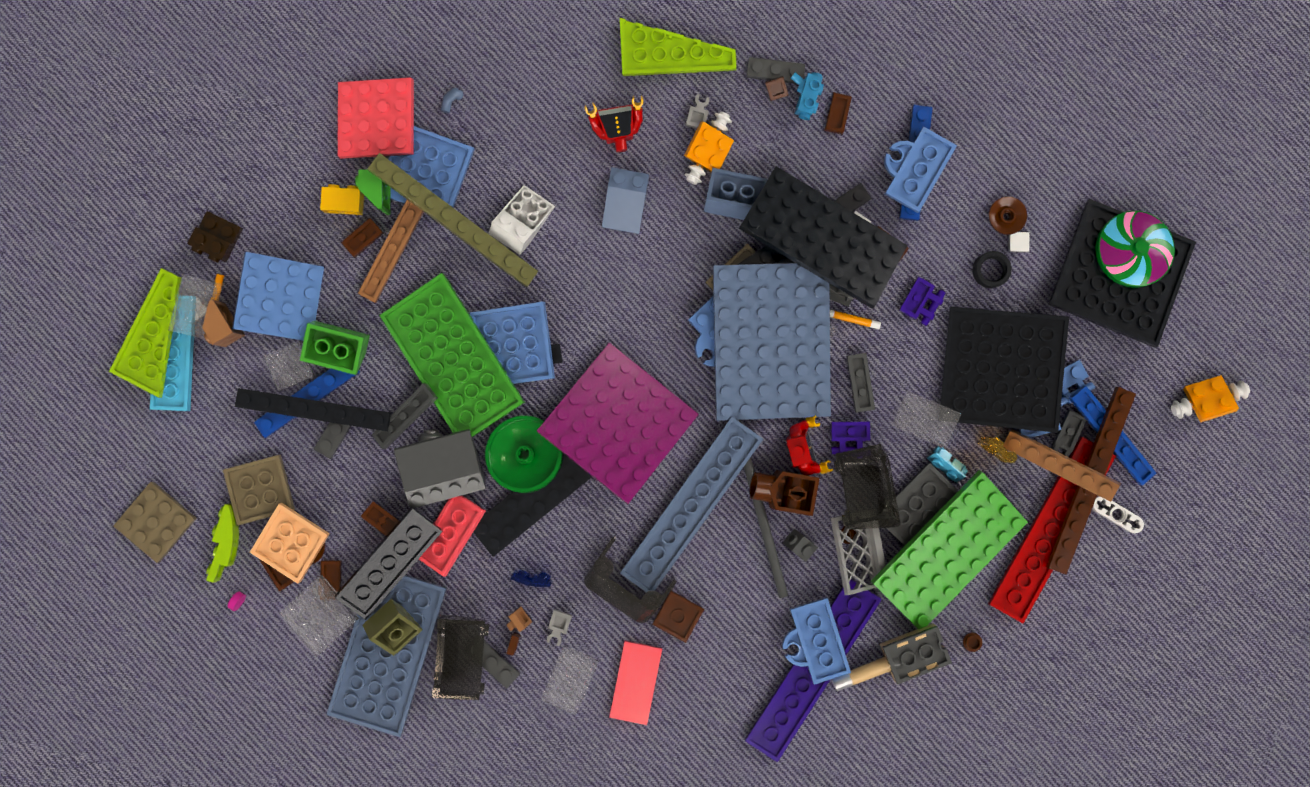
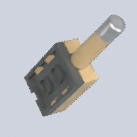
[832,623,952,691]

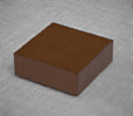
[765,76,789,101]
[506,632,521,656]

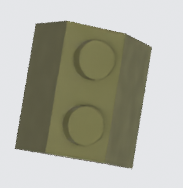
[362,599,423,656]

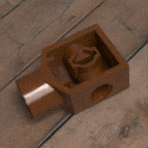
[749,470,820,516]

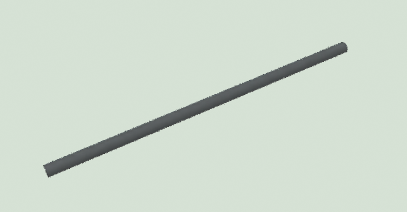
[738,420,788,598]

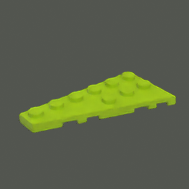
[109,268,181,398]

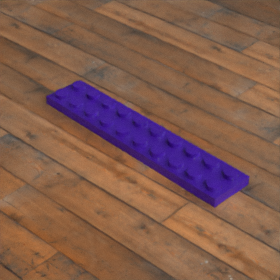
[745,579,882,762]

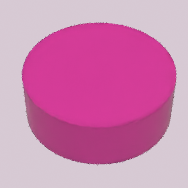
[227,591,246,611]

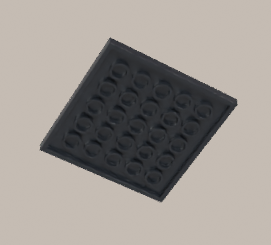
[1048,199,1196,348]
[939,307,1069,433]

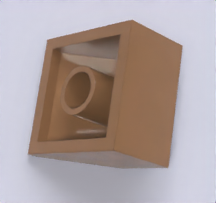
[202,299,245,347]

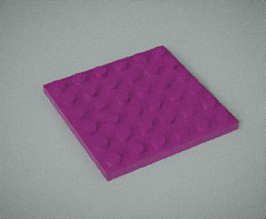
[537,343,699,505]

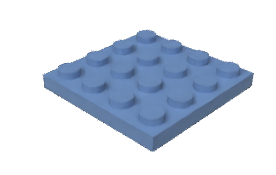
[388,126,475,207]
[232,252,324,341]
[470,302,555,384]

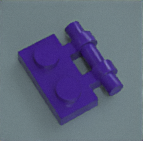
[899,277,946,326]
[831,422,870,456]

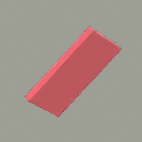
[419,495,486,577]
[609,641,662,725]

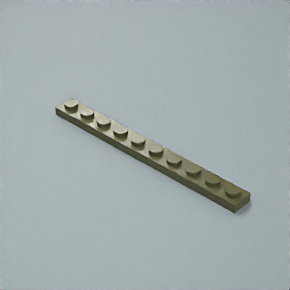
[367,153,538,287]

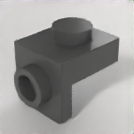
[783,529,818,562]

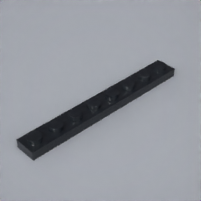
[737,183,872,265]
[235,388,391,432]

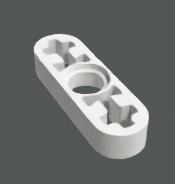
[1092,496,1144,533]

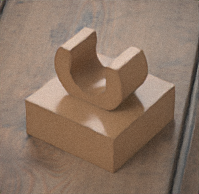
[506,607,532,632]

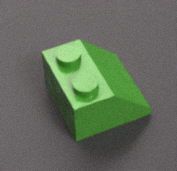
[355,169,391,215]

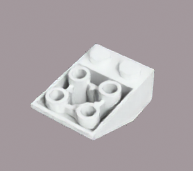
[489,185,555,255]

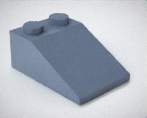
[602,167,649,234]

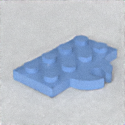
[884,127,957,213]
[688,296,715,367]
[782,597,851,685]

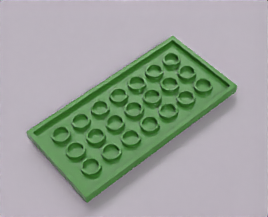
[379,273,525,437]
[871,470,1028,630]

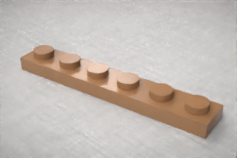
[358,200,424,303]
[1002,429,1121,502]

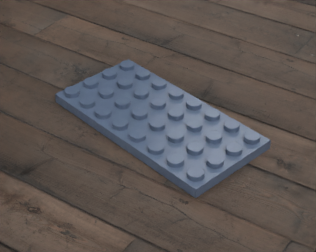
[326,575,447,737]

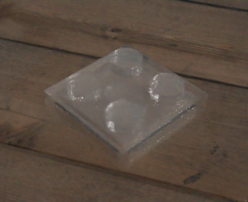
[264,341,315,391]

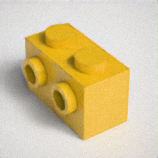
[320,184,364,215]

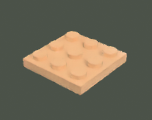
[250,503,330,584]

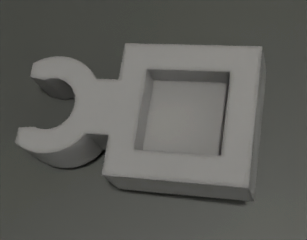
[685,94,710,129]
[547,609,572,646]

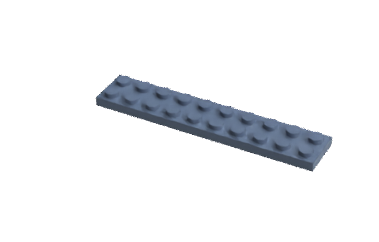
[620,417,763,595]

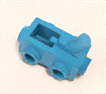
[791,72,824,120]

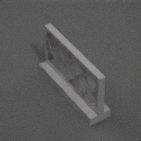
[831,509,886,595]

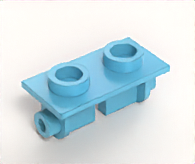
[927,446,968,483]

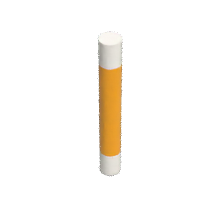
[830,310,881,329]

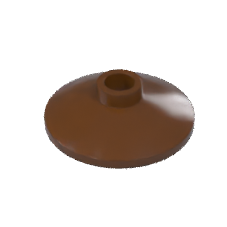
[989,196,1027,235]

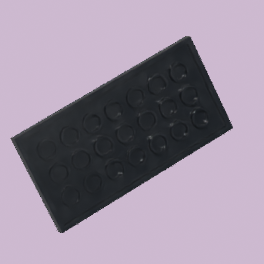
[739,166,908,309]

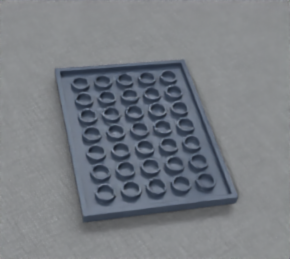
[713,263,831,421]

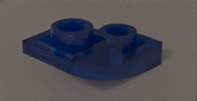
[510,569,553,587]

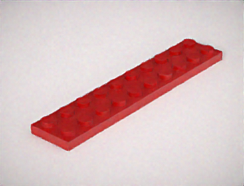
[988,437,1116,624]

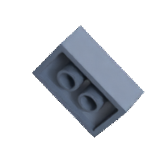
[703,168,768,220]

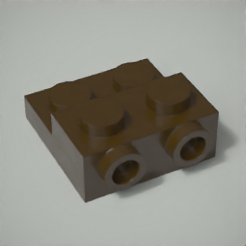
[187,211,243,263]

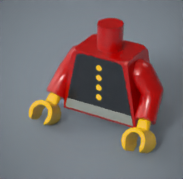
[584,96,643,153]
[786,415,833,475]

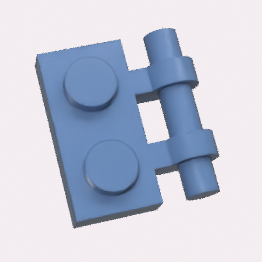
[1061,360,1095,406]

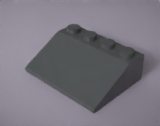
[394,429,486,508]

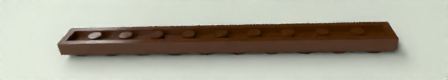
[1046,387,1136,574]

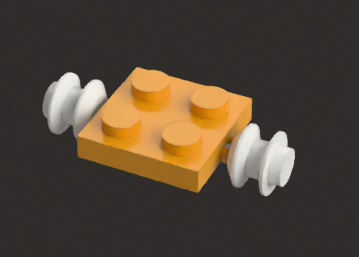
[684,111,734,185]
[1171,375,1250,423]

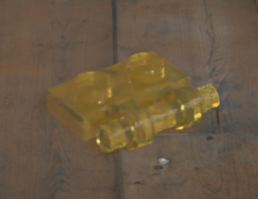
[977,437,1017,463]

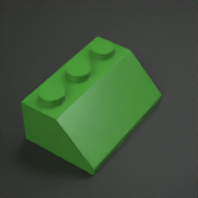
[300,321,370,375]

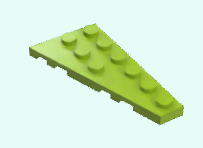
[620,18,736,76]

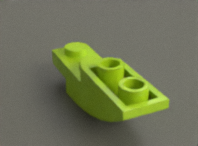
[206,503,239,583]

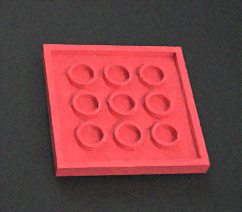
[338,78,414,159]

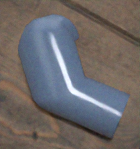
[440,88,463,113]

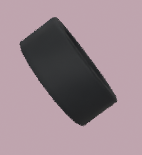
[972,251,1012,288]

